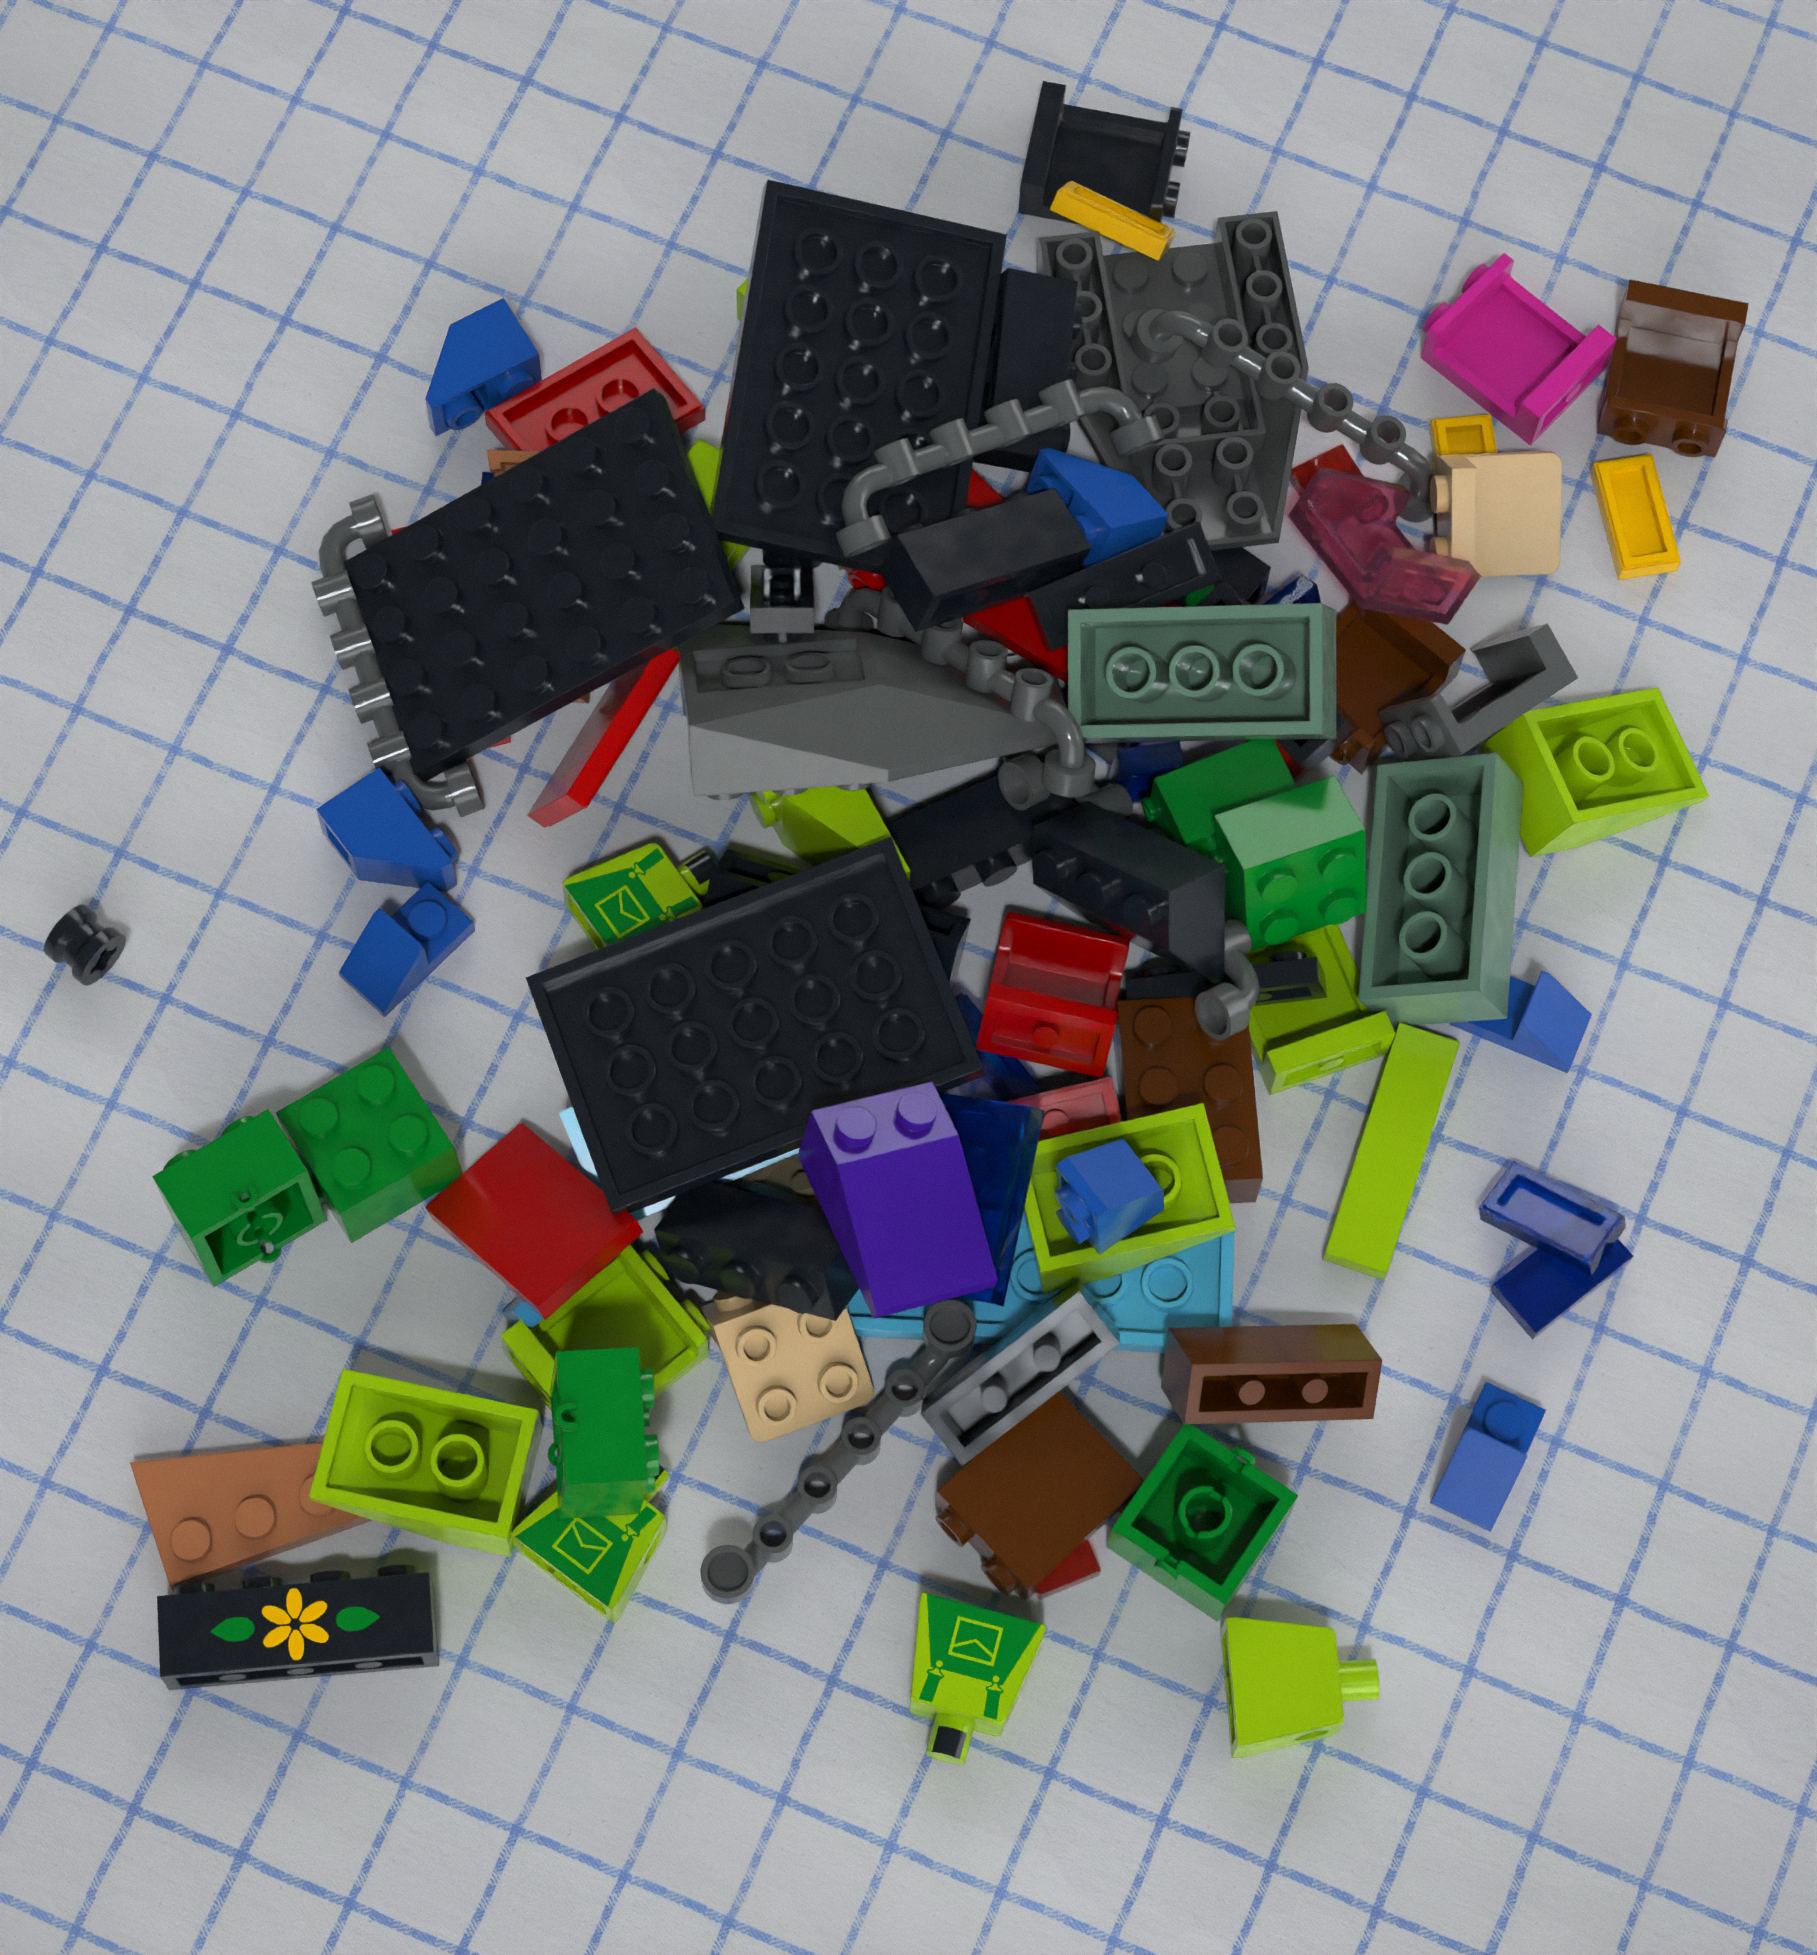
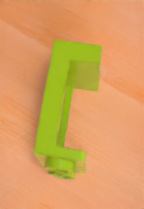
[1245,924,1395,1096]
[500,1245,710,1412]

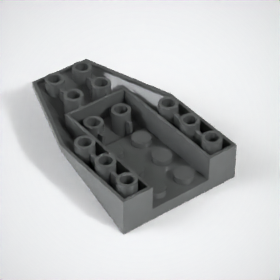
[1036,211,1309,551]
[677,624,1067,800]

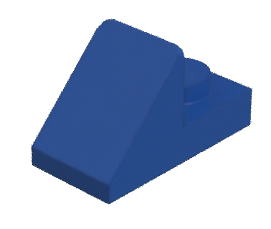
[339,882,475,1017]
[1449,970,1592,1073]
[1430,1382,1546,1532]

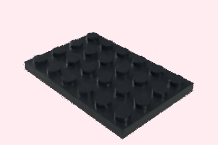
[709,180,1007,575]
[344,388,745,781]
[526,837,985,1216]

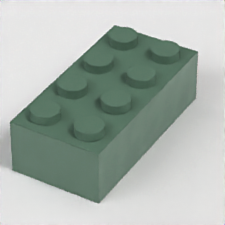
[1068,603,1336,743]
[1358,753,1523,1027]

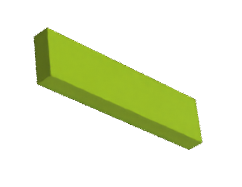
[1322,1022,1460,1280]

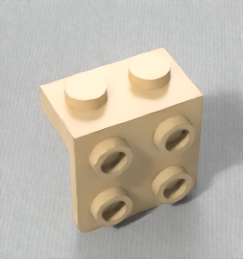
[1430,451,1562,592]
[699,1291,874,1443]

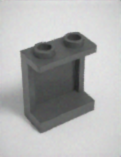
[1379,623,1578,762]

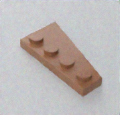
[130,1442,373,1592]

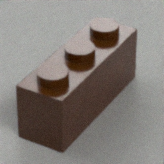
[1161,1324,1382,1424]

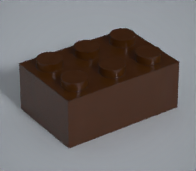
[1113,997,1263,1203]

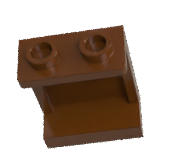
[1597,279,1749,458]
[1329,572,1466,775]
[935,1391,1145,1602]

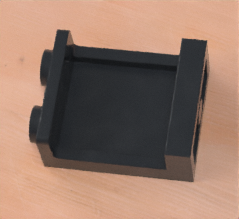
[1018,81,1191,225]

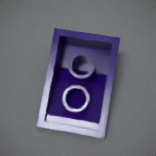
[798,1082,998,1319]

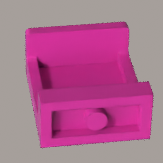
[1420,253,1617,446]

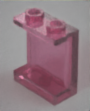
[1288,468,1481,625]

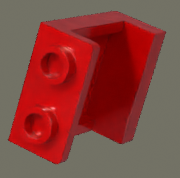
[975,912,1130,1078]

